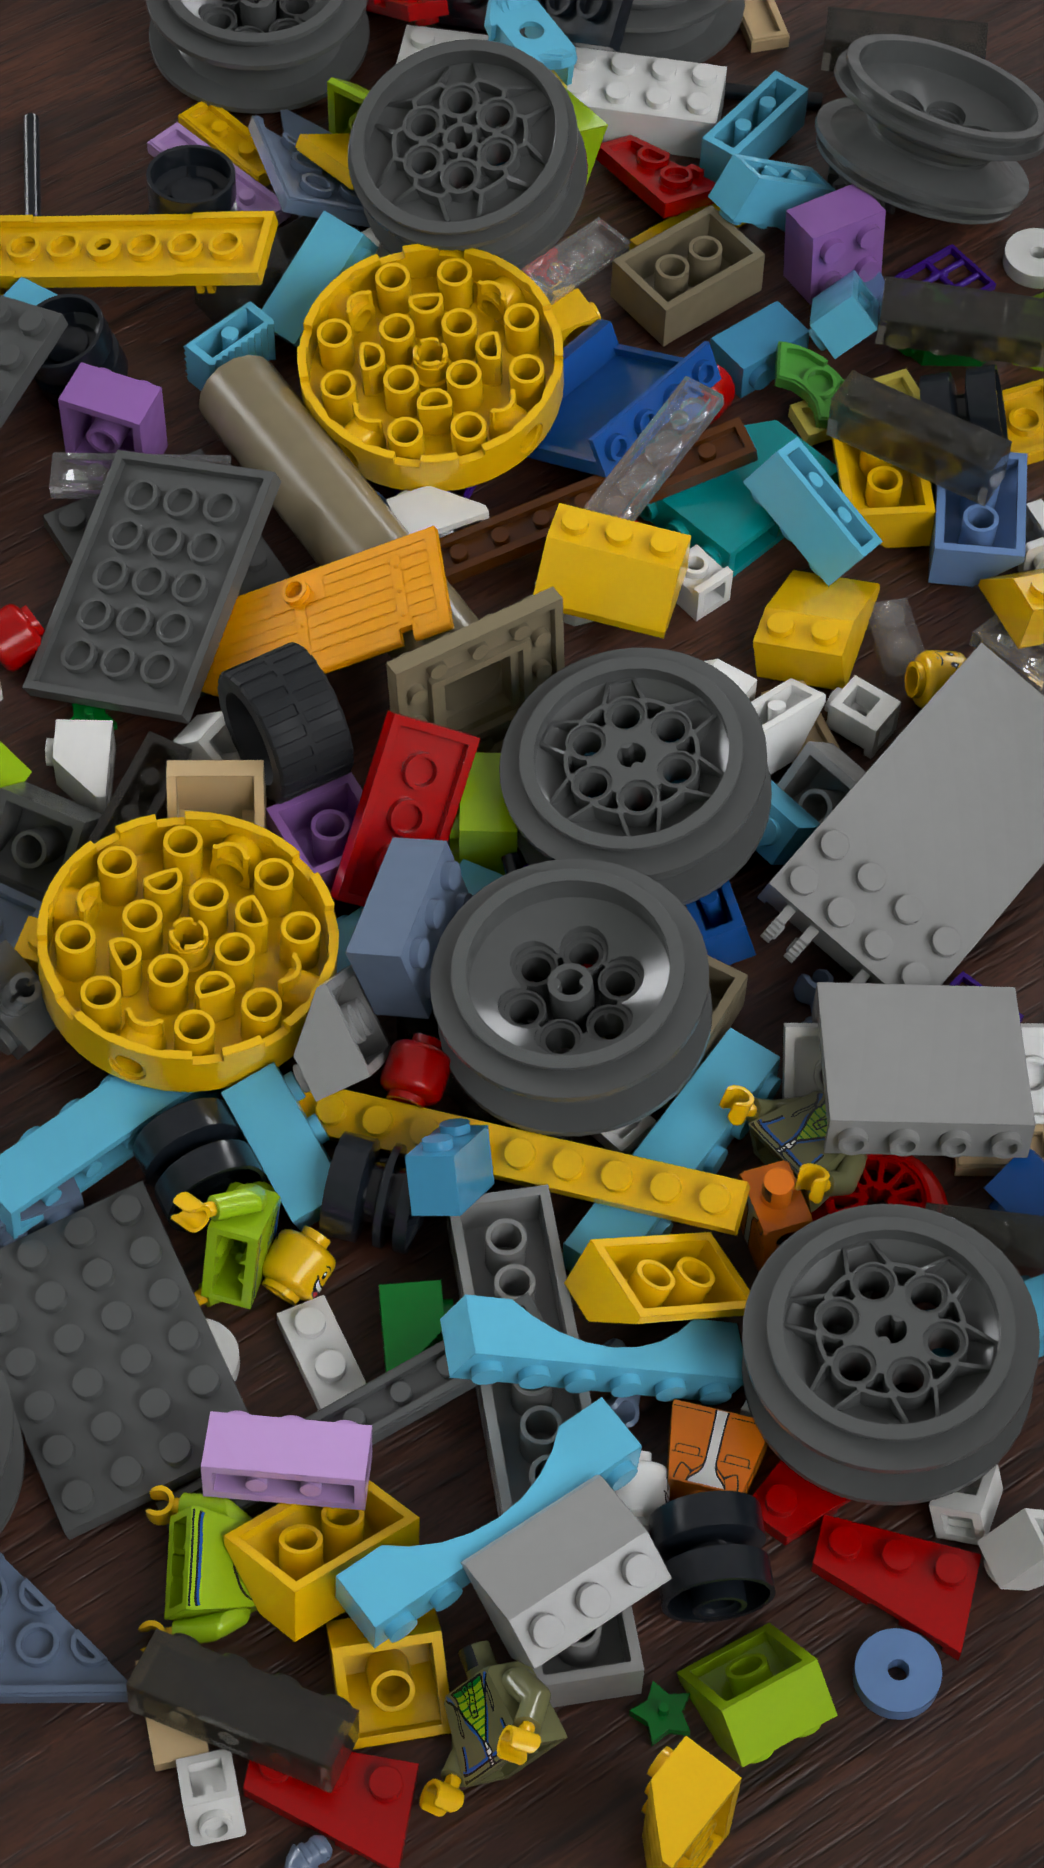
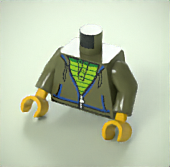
[719,1085,867,1213]
[419,1640,567,1817]

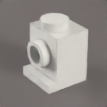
[676,544,733,622]
[824,675,901,759]
[929,1464,1003,1545]

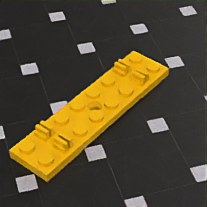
[0,211,278,296]

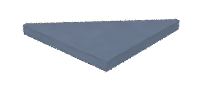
[248,115,370,228]
[0,1552,139,1704]

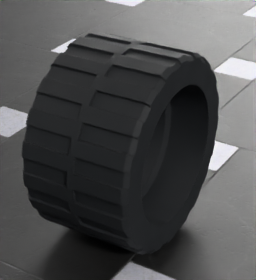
[217,642,354,804]

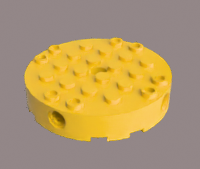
[297,244,564,491]
[37,811,339,1092]

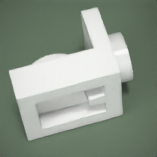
[175,1748,246,1847]

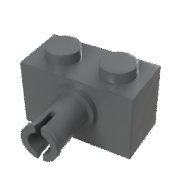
[0,939,56,1060]

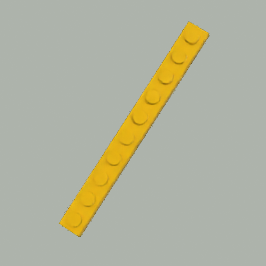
[298,1089,750,1236]

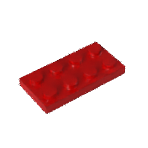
[330,710,480,907]

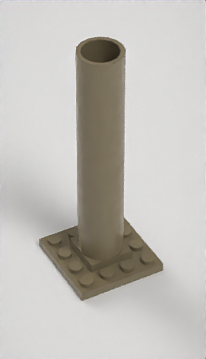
[199,355,565,753]

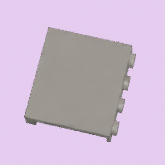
[812,982,1036,1159]

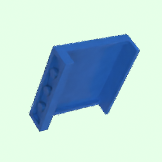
[527,319,721,478]

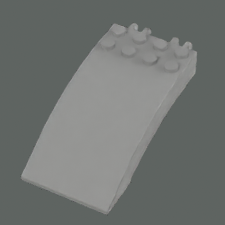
[758,642,1044,985]

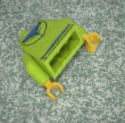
[171,1181,281,1309]
[138,1485,257,1657]

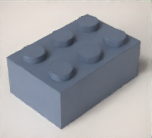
[345,837,473,1019]

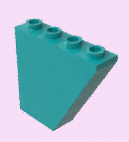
[624,420,839,577]

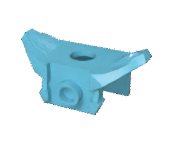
[484,0,578,86]

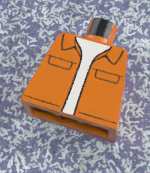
[737,1160,813,1272]
[667,1399,768,1501]

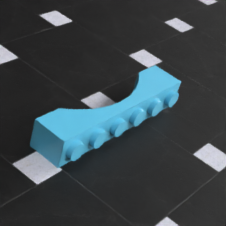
[440,1294,743,1406]
[335,1397,642,1649]

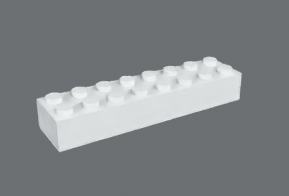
[396,25,727,158]

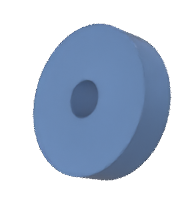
[852,1628,942,1720]

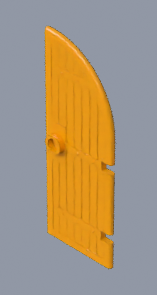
[201,526,454,697]

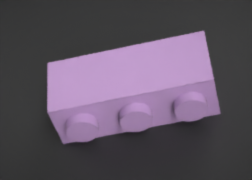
[201,1411,372,1510]

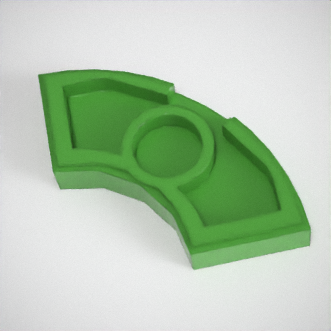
[774,341,861,429]

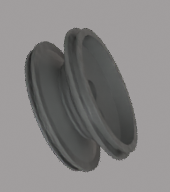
[815,34,1044,224]
[348,39,588,270]

